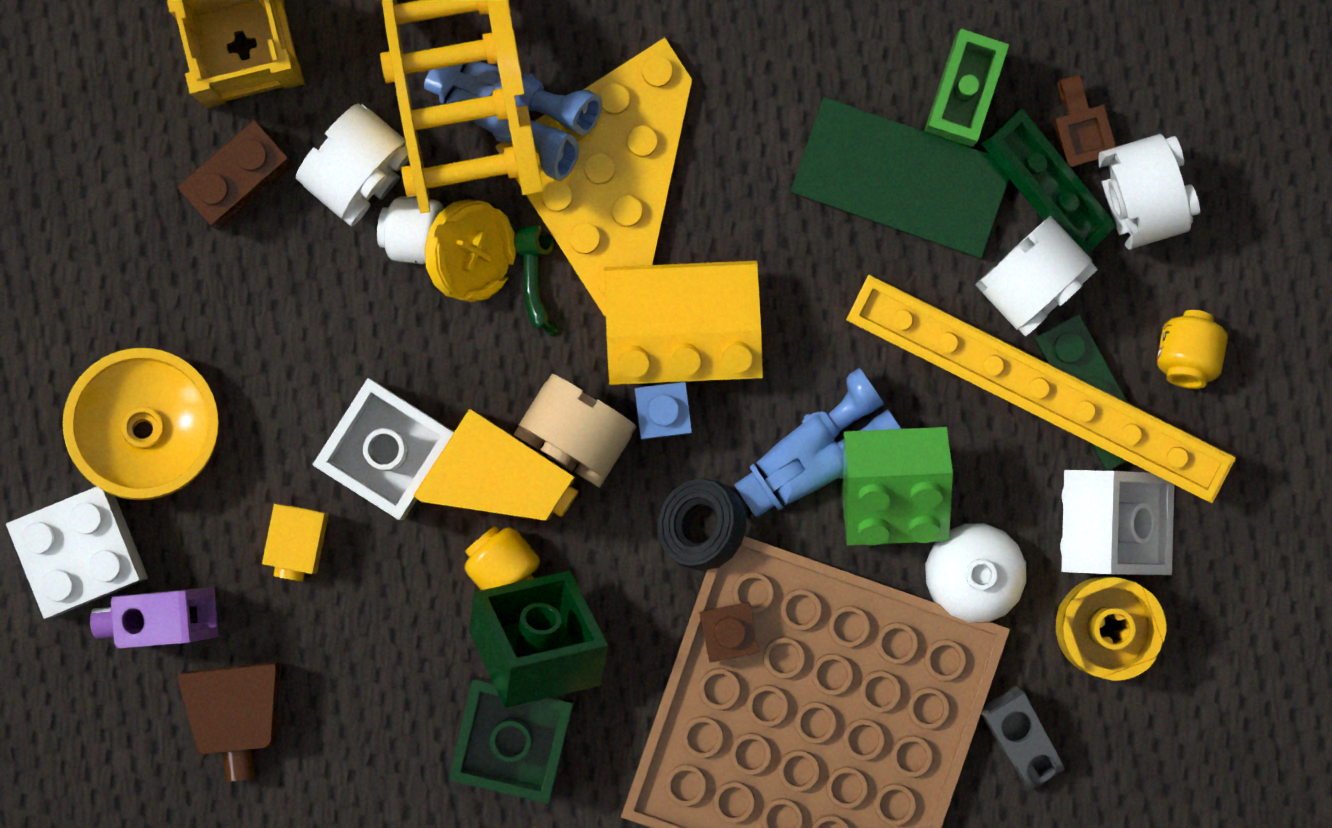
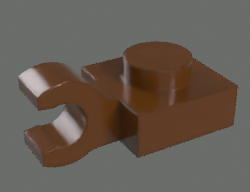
[1053,75,1116,167]

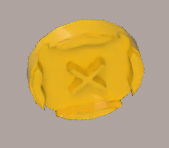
[424,199,516,302]

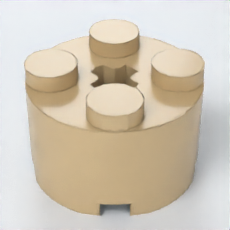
[513,374,636,488]

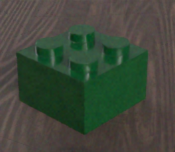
[469,571,608,708]
[448,676,574,804]

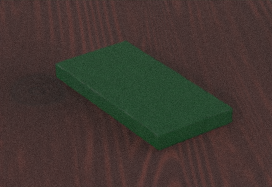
[790,97,1009,259]

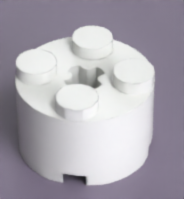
[295,103,409,227]
[1098,134,1200,249]
[975,216,1097,336]

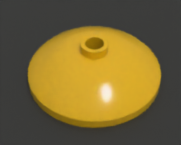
[63,348,219,500]

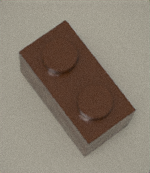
[177,120,294,230]

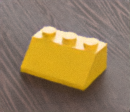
[604,261,763,385]

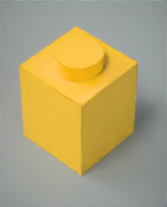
[262,504,329,582]

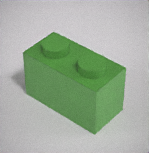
[924,29,1009,148]

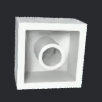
[312,378,454,520]
[6,487,148,619]

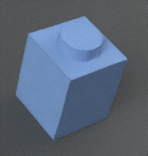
[635,382,692,440]

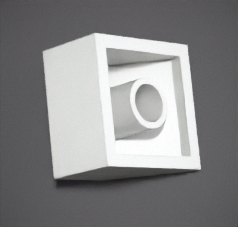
[1060,470,1174,575]

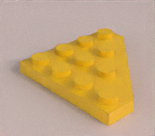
[495,37,692,317]

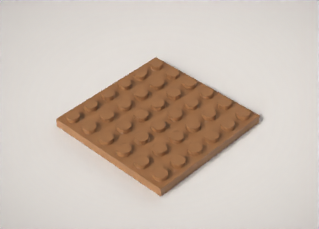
[621,536,1010,828]

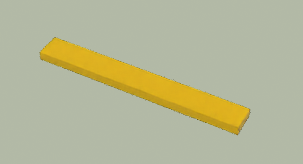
[846,274,1236,503]

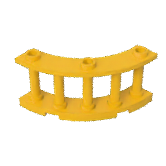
[375,0,543,214]

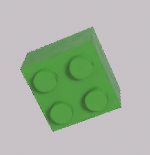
[842,427,953,546]

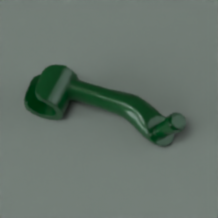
[514,225,559,336]

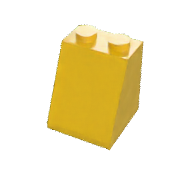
[413,409,579,520]

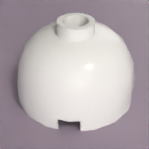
[925,523,1026,622]

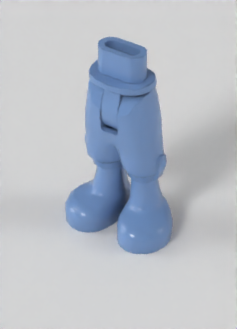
[424,61,602,181]
[734,368,901,518]

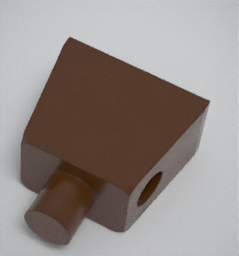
[178,662,281,782]

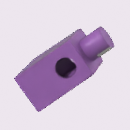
[90,587,219,648]

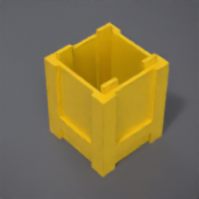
[167,0,304,108]

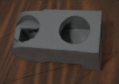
[981,685,1065,791]

